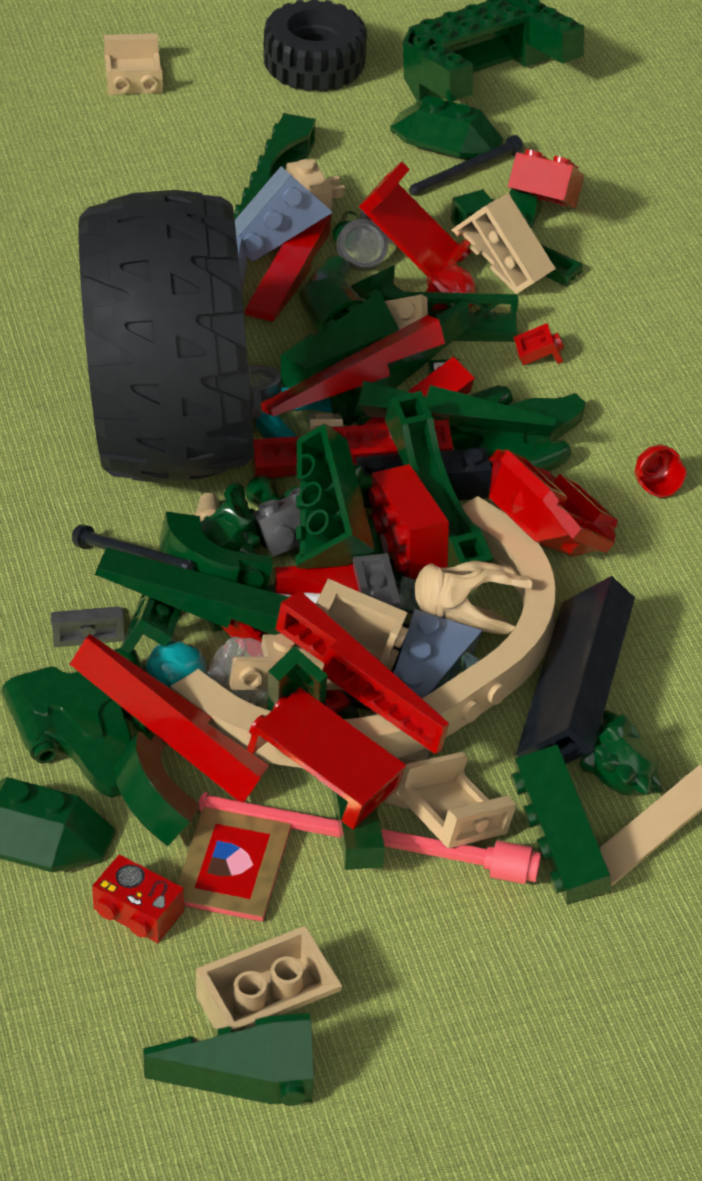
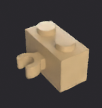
[286,159,345,214]

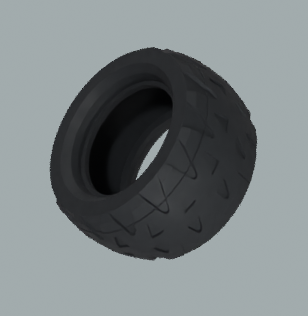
[78,190,254,483]

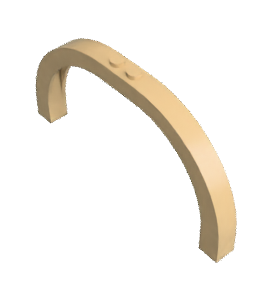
[171,496,556,768]

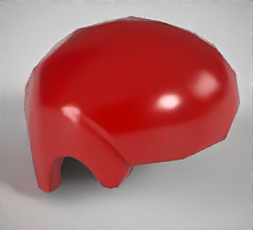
[634,444,687,498]

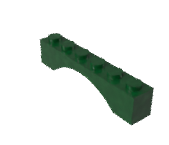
[234,113,316,219]
[385,391,493,574]

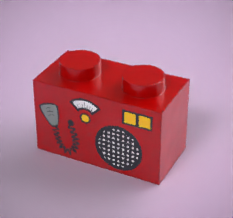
[92,854,184,943]

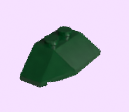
[390,96,504,158]
[0,777,116,873]

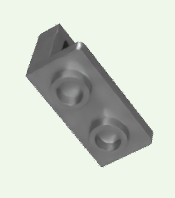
[252,487,300,557]

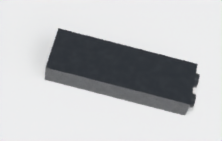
[516,576,635,764]

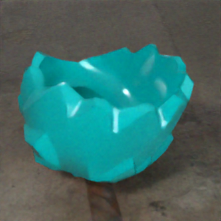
[146,641,207,689]

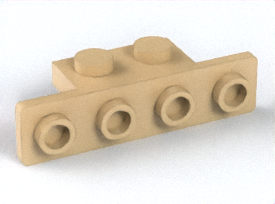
[229,633,343,690]

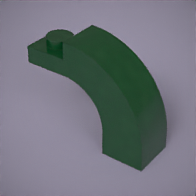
[159,511,273,591]
[114,731,199,846]

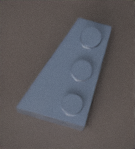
[235,167,333,262]
[394,609,482,698]

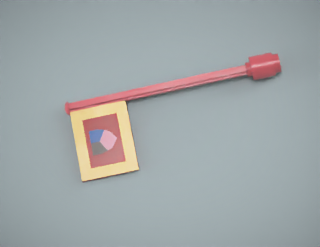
[177,792,541,922]

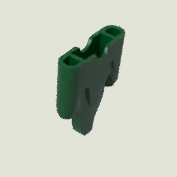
[449,385,585,484]
[1,648,153,798]

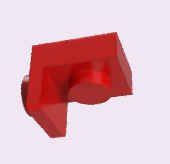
[513,323,565,365]

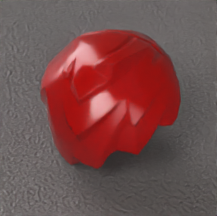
[426,265,477,310]

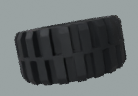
[263,0,367,92]

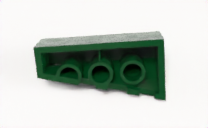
[281,289,400,388]
[296,423,375,569]
[511,744,611,905]

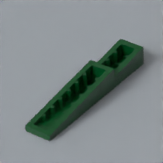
[331,300,469,426]
[354,381,556,436]
[95,547,289,635]
[332,706,385,870]

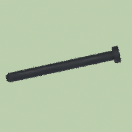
[409,135,524,196]
[72,524,194,571]

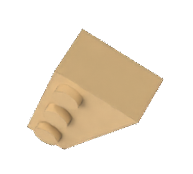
[452,193,556,294]

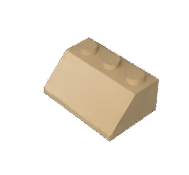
[196,926,342,1032]

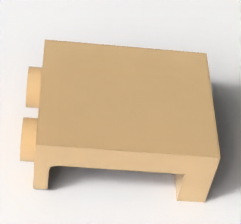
[104,33,163,95]
[316,579,408,670]
[397,752,517,849]

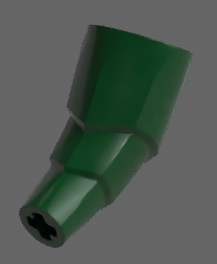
[298,256,365,334]

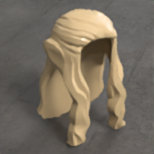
[414,561,533,634]

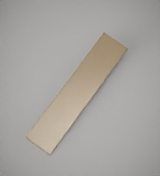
[600,765,702,887]

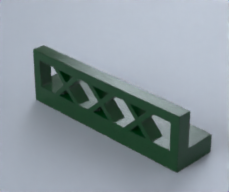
[395,292,518,342]
[121,594,181,654]
[268,646,328,711]

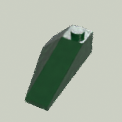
[143,1013,314,1106]

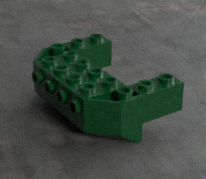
[403,0,584,102]

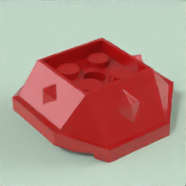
[489,449,618,557]

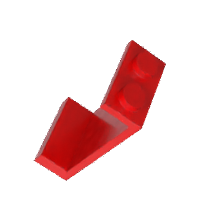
[358,161,472,277]
[247,687,406,830]

